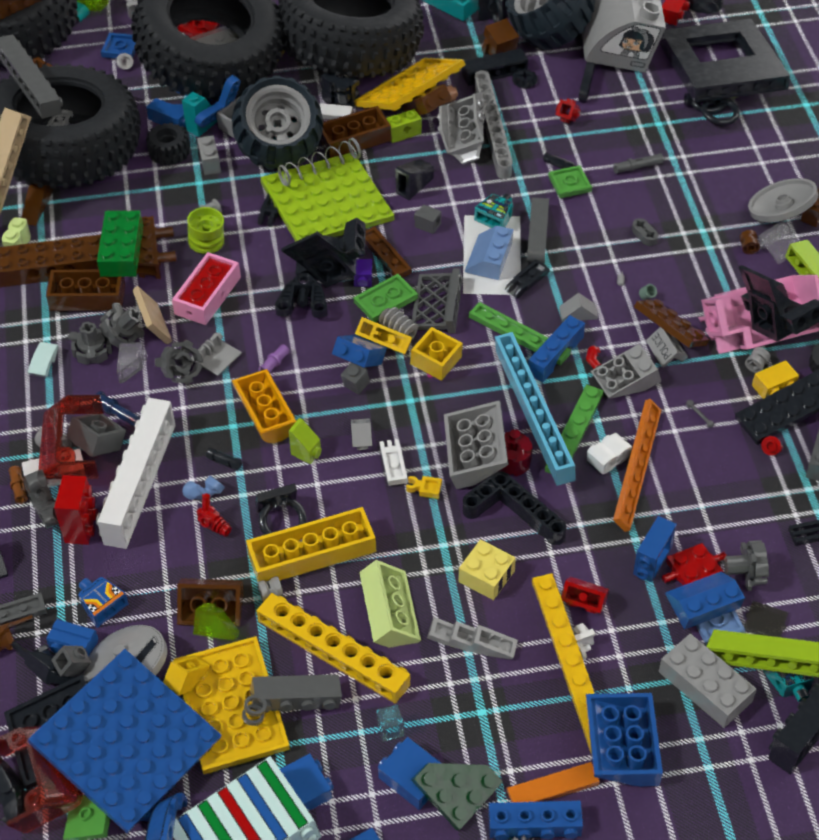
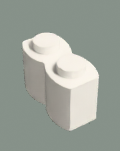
[587,433,632,474]

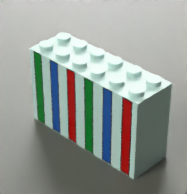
[173,756,321,840]

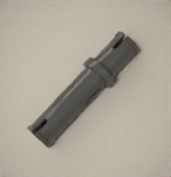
[613,153,664,174]

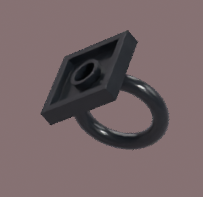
[478,0,508,23]
[255,483,307,535]

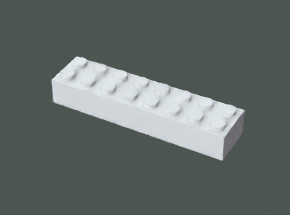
[96,398,176,549]

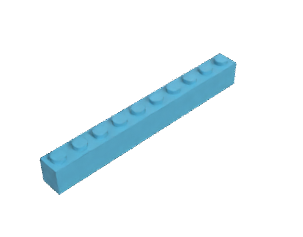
[495,332,576,486]

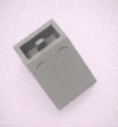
[591,344,661,399]

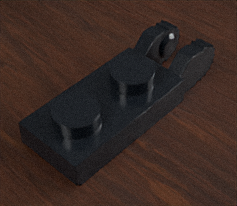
[257,193,279,227]
[505,260,550,298]

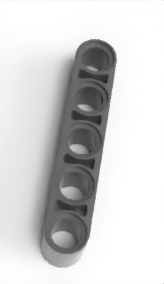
[527,197,549,263]

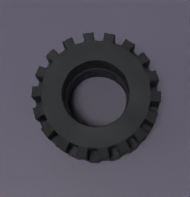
[146,123,190,166]

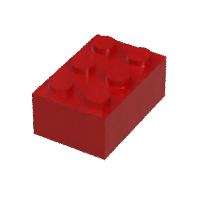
[54,475,98,545]

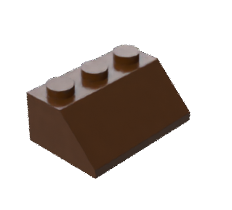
[177,578,243,627]

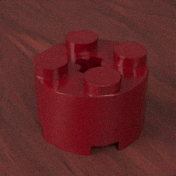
[499,429,532,476]

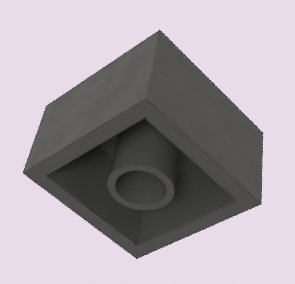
[66,412,126,457]

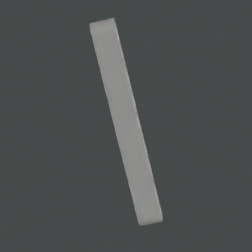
[475,71,512,179]

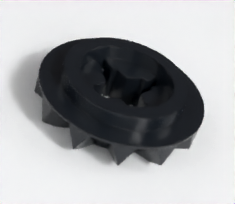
[512,68,538,88]

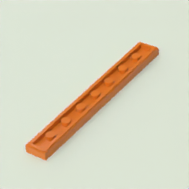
[613,399,662,532]

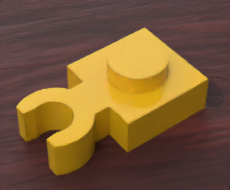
[406,476,442,499]

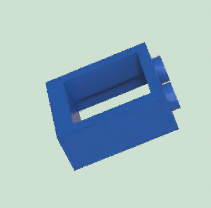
[633,516,677,583]

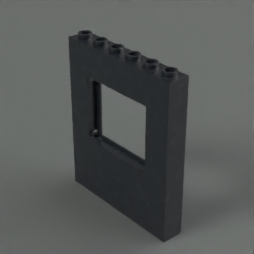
[660,19,790,102]

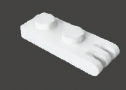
[379,439,408,486]

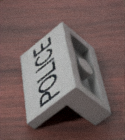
[646,327,688,367]

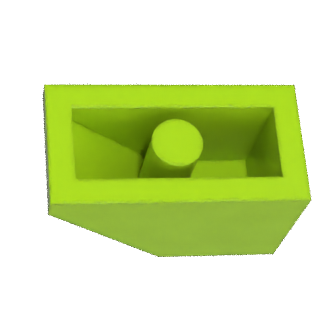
[289,418,322,464]

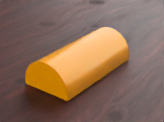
[232,369,296,443]

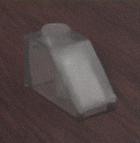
[117,342,147,383]

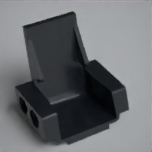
[281,218,366,288]
[738,265,819,341]

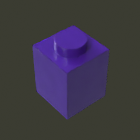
[354,259,372,287]

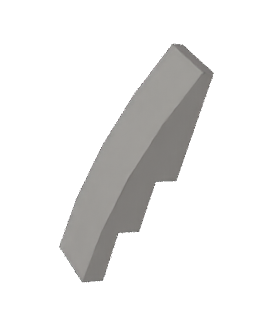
[427,617,518,660]

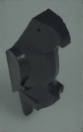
[11,641,82,685]
[0,756,24,824]

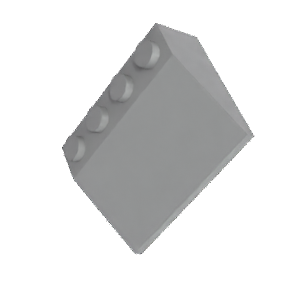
[444,401,508,489]

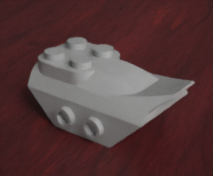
[438,92,485,164]

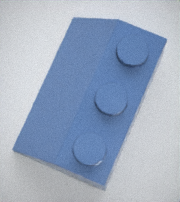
[465,226,514,280]

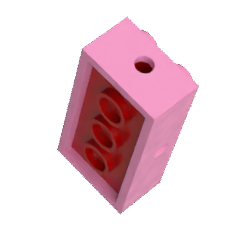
[172,252,241,325]

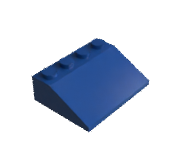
[586,693,663,786]

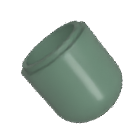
[639,284,657,300]

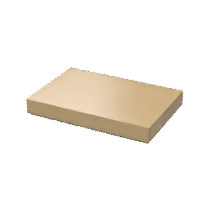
[133,286,172,345]

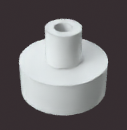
[116,53,133,69]

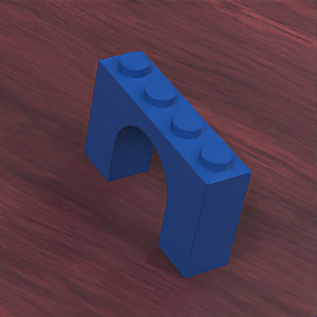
[146,91,212,128]

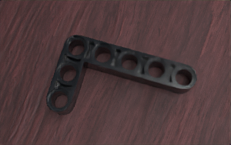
[462,471,567,545]

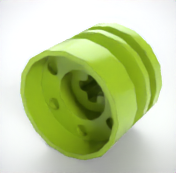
[187,207,224,254]

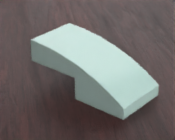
[27,342,59,378]

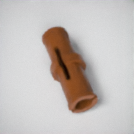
[8,466,28,504]

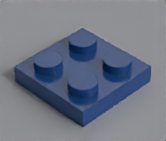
[101,32,136,59]

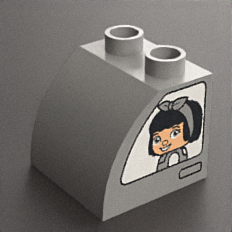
[582,0,666,73]

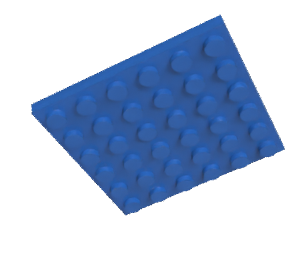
[28,649,222,834]

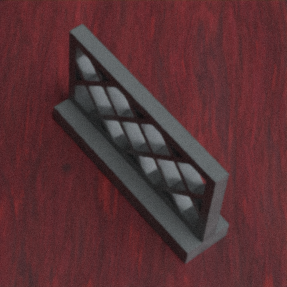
[412,268,463,334]

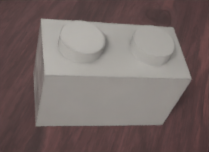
[197,136,221,175]

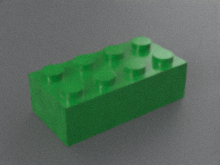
[97,210,143,277]

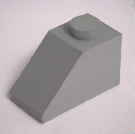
[351,418,372,450]

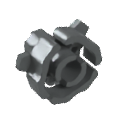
[99,303,144,348]
[68,321,113,365]
[155,340,202,385]
[724,540,769,591]

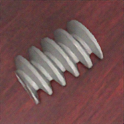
[379,307,419,341]

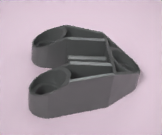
[23,469,59,529]

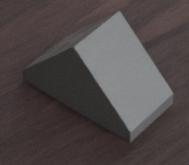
[559,293,598,322]

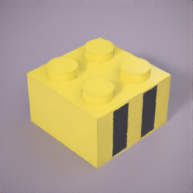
[459,539,516,600]

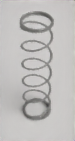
[278,138,361,186]

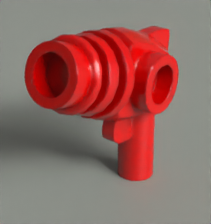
[197,493,232,537]

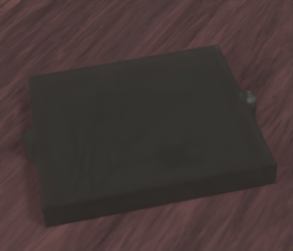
[744,601,789,637]

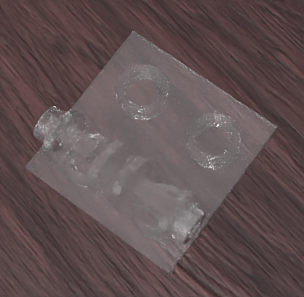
[758,220,799,264]

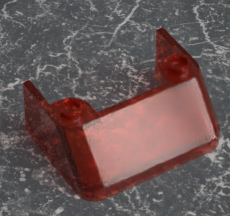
[38,395,104,479]
[0,726,83,834]

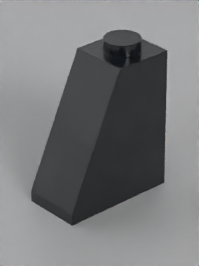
[395,159,434,200]

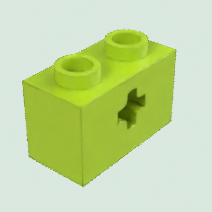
[386,109,422,143]

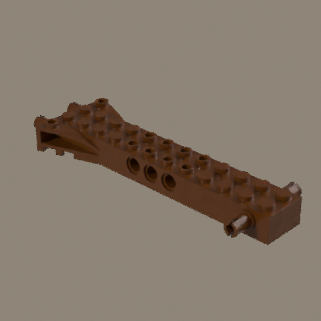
[0,216,177,288]

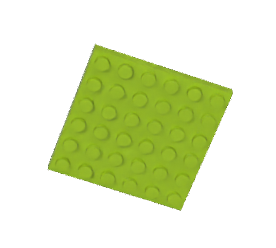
[260,153,395,242]

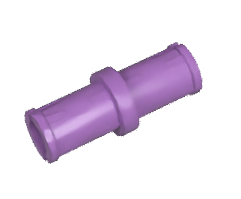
[258,344,290,373]

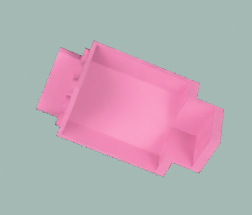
[698,275,819,354]

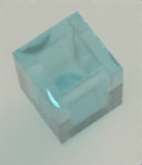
[376,704,404,742]

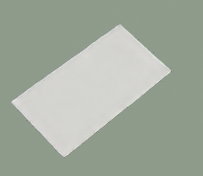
[463,215,521,295]

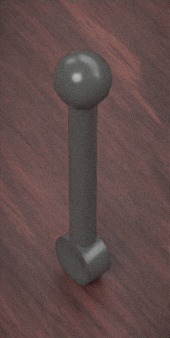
[686,400,714,428]

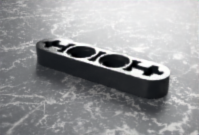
[578,62,596,102]

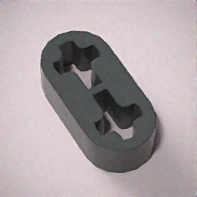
[632,218,658,246]

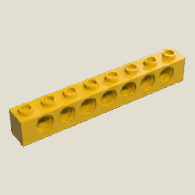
[256,593,410,704]

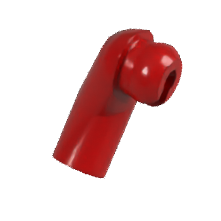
[586,345,602,369]

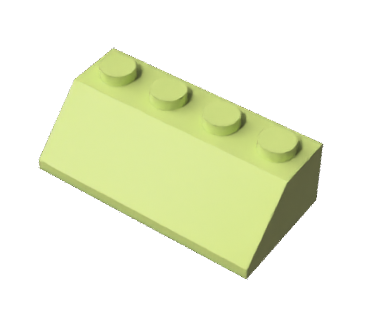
[359,560,421,648]

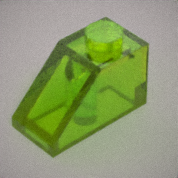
[193,603,240,640]

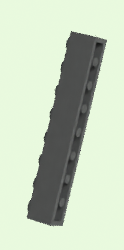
[0,35,63,119]

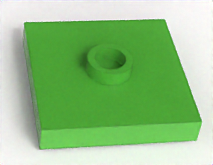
[548,165,592,198]
[63,795,110,840]

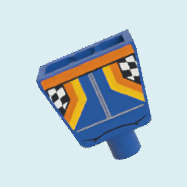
[78,577,129,628]

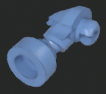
[182,476,225,500]

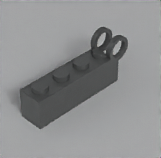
[242,674,342,726]

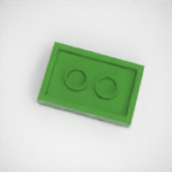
[353,274,419,322]

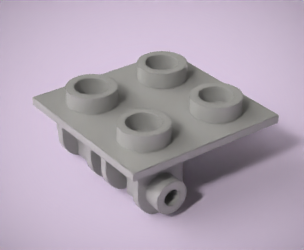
[191,332,242,376]

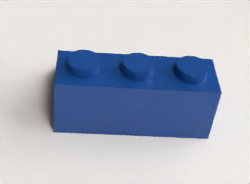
[665,572,745,630]

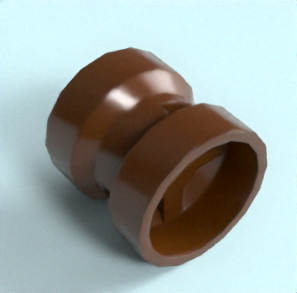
[739,230,760,255]

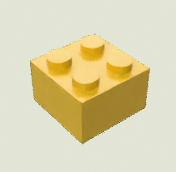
[410,327,463,381]

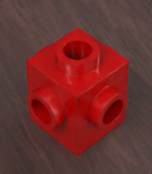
[555,98,581,123]

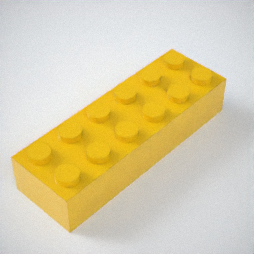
[246,507,376,582]

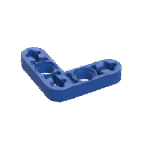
[194,75,241,128]

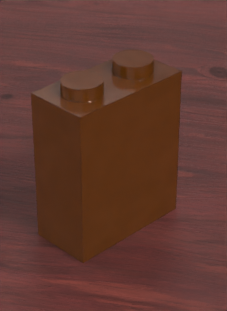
[402,84,452,115]

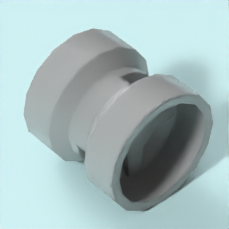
[745,347,770,373]
[257,576,283,602]

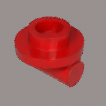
[761,436,783,456]

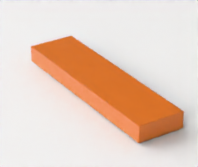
[507,762,600,802]

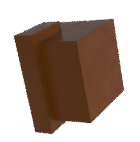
[481,18,519,55]

